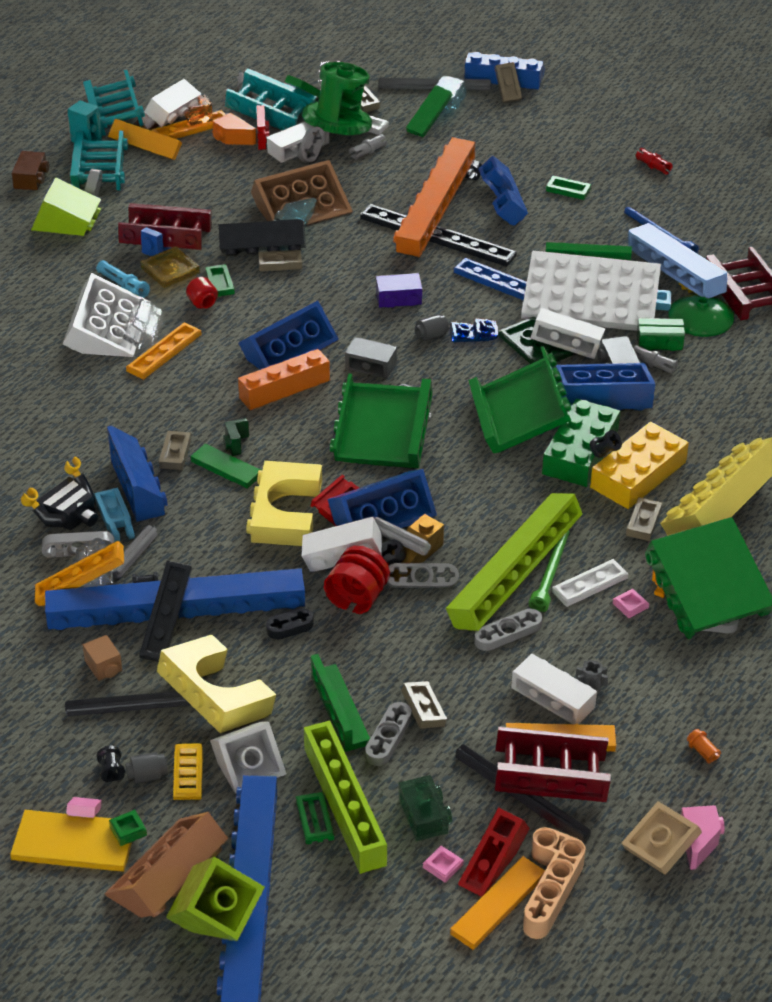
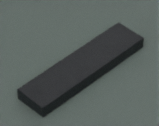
[139,560,192,662]

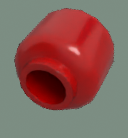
[186,277,218,309]

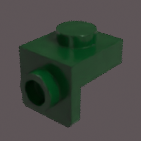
[223,418,249,456]

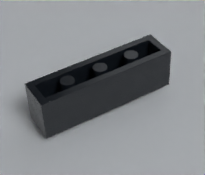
[218,219,306,256]

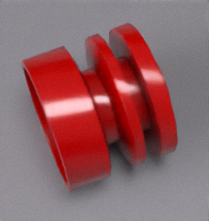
[324,545,390,614]

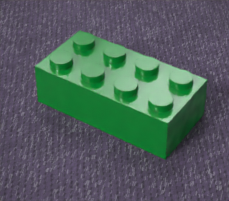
[542,398,620,487]

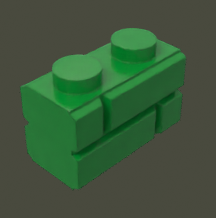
[637,318,685,351]

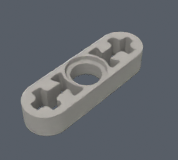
[42,531,115,558]
[387,563,459,588]
[474,609,542,651]
[365,702,412,766]

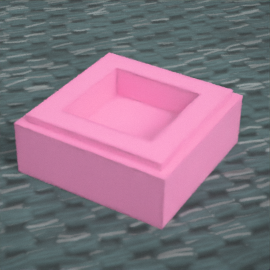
[613,589,649,618]
[66,797,101,818]
[423,846,464,883]

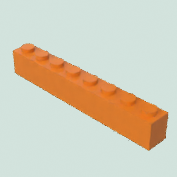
[393,137,475,257]

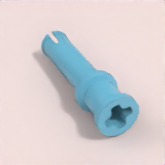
[96,260,150,298]

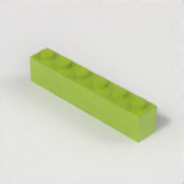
[304,720,387,874]

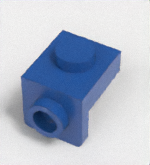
[141,227,171,259]

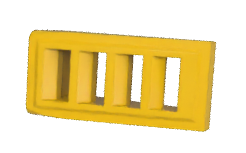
[173,743,203,800]

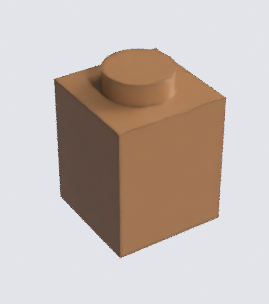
[83,635,122,681]

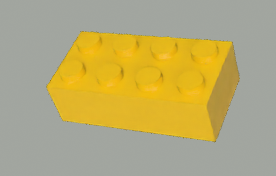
[590,422,689,509]

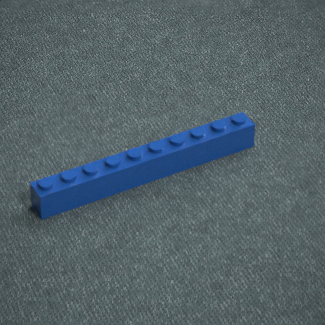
[45,568,305,630]
[217,776,278,1002]

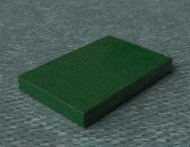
[498,316,573,364]

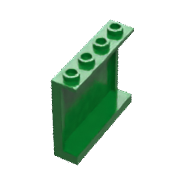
[468,346,572,453]
[330,373,433,469]
[645,517,772,639]

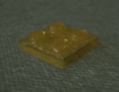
[140,246,200,288]

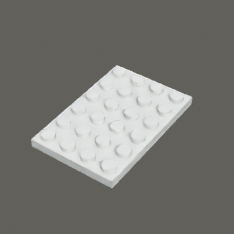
[521,251,661,331]

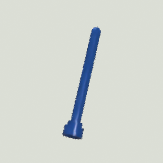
[624,207,699,254]

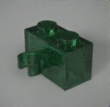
[399,775,452,841]

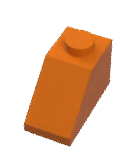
[212,113,256,145]

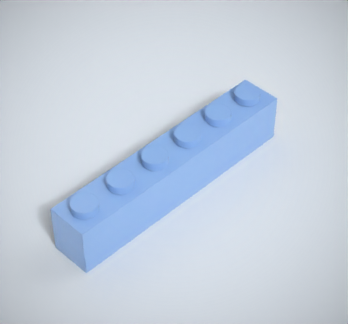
[628,223,728,299]

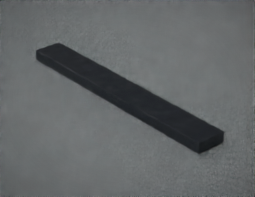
[360,204,517,267]

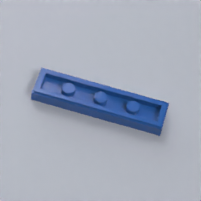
[454,258,527,300]

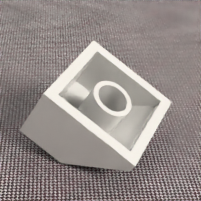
[210,722,286,794]

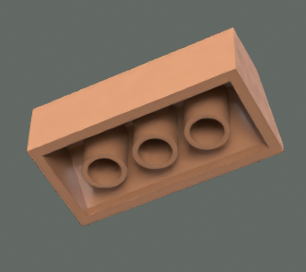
[104,812,228,918]

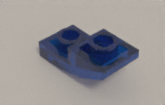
[449,318,499,342]

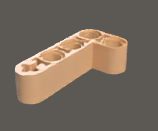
[523,827,586,939]

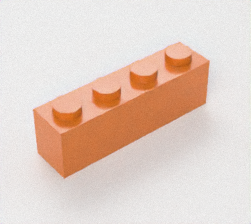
[238,349,330,410]

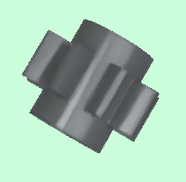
[575,660,608,692]

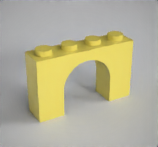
[246,461,322,546]
[157,635,276,733]

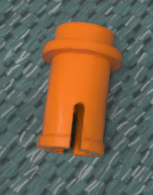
[687,729,721,764]

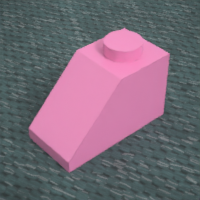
[681,805,725,870]

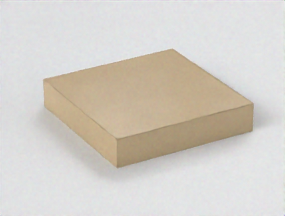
[621,801,702,875]

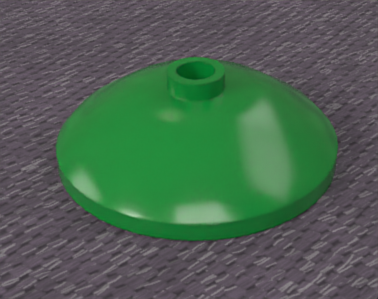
[668,294,734,337]

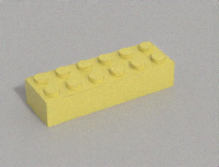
[660,437,772,536]

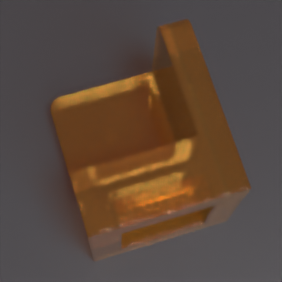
[185,95,213,126]

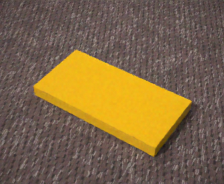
[10,810,132,872]

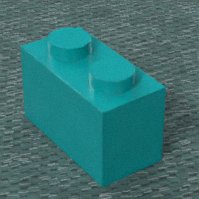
[67,100,102,142]

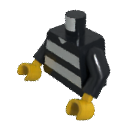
[21,457,98,530]

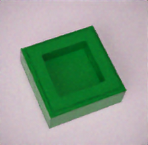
[109,810,147,846]

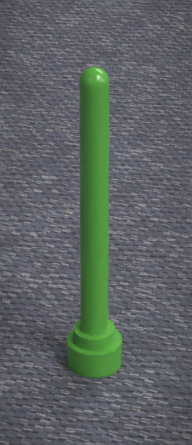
[529,530,570,612]

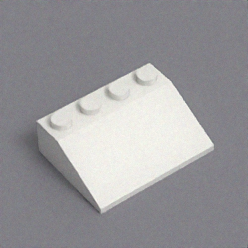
[63,273,150,357]

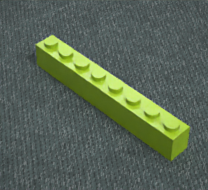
[446,493,583,631]

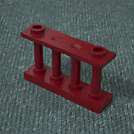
[118,203,212,250]
[706,247,772,321]
[494,727,611,803]

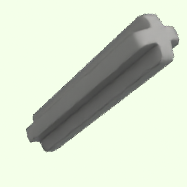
[374,517,431,555]
[109,525,157,579]

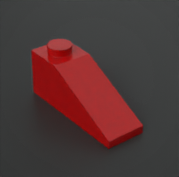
[458,807,530,897]

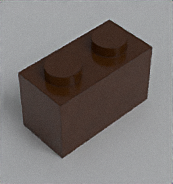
[12,151,49,190]

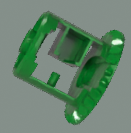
[302,62,372,135]

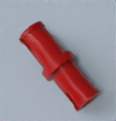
[636,148,673,175]

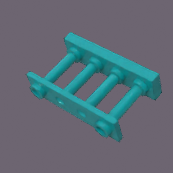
[83,69,145,136]
[225,69,316,130]
[70,131,128,190]

